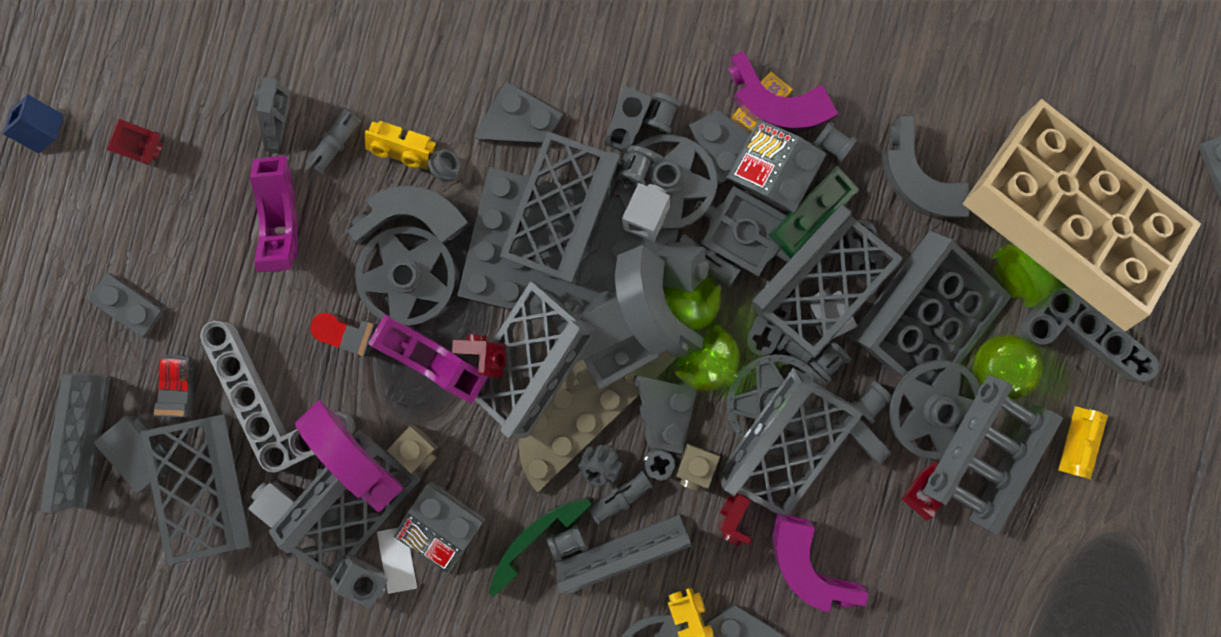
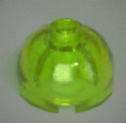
[993,242,1059,307]
[663,277,721,332]
[675,324,740,392]
[973,334,1043,400]

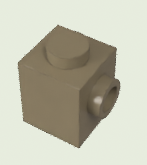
[387,424,439,474]
[675,443,720,491]

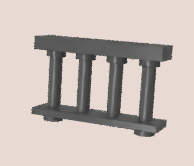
[922,375,1063,535]

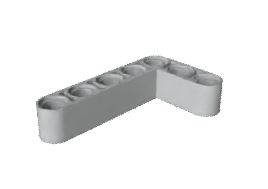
[200,321,355,472]

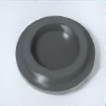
[428,149,461,182]

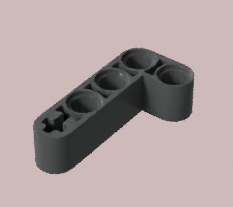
[1020,288,1159,382]

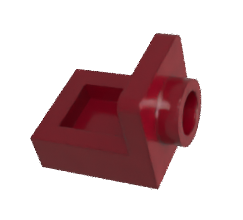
[106,118,163,165]
[452,334,506,378]
[901,462,961,521]
[718,493,753,547]

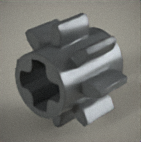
[578,445,623,486]

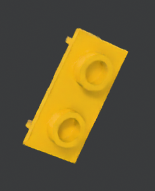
[365,120,436,170]
[1058,406,1108,479]
[668,588,715,637]

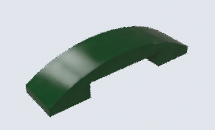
[489,497,592,598]

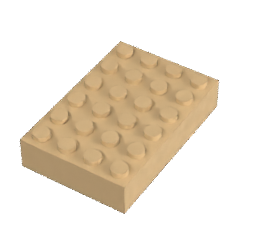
[963,99,1201,331]

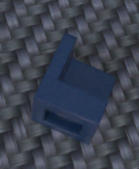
[3,94,63,153]

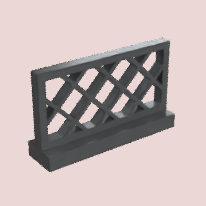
[500,131,625,286]
[752,204,903,358]
[475,281,597,439]
[717,368,863,515]
[40,371,111,513]
[140,414,251,565]
[269,429,421,579]
[555,514,691,594]

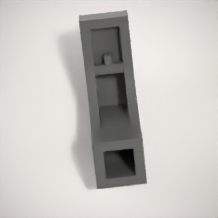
[882,116,969,219]
[347,186,471,245]
[615,245,703,358]

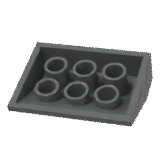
[849,231,1012,386]

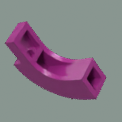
[728,50,838,133]
[250,156,298,273]
[368,315,488,404]
[295,400,403,512]
[773,513,869,612]

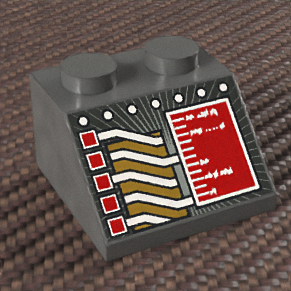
[726,120,827,213]
[393,481,486,574]

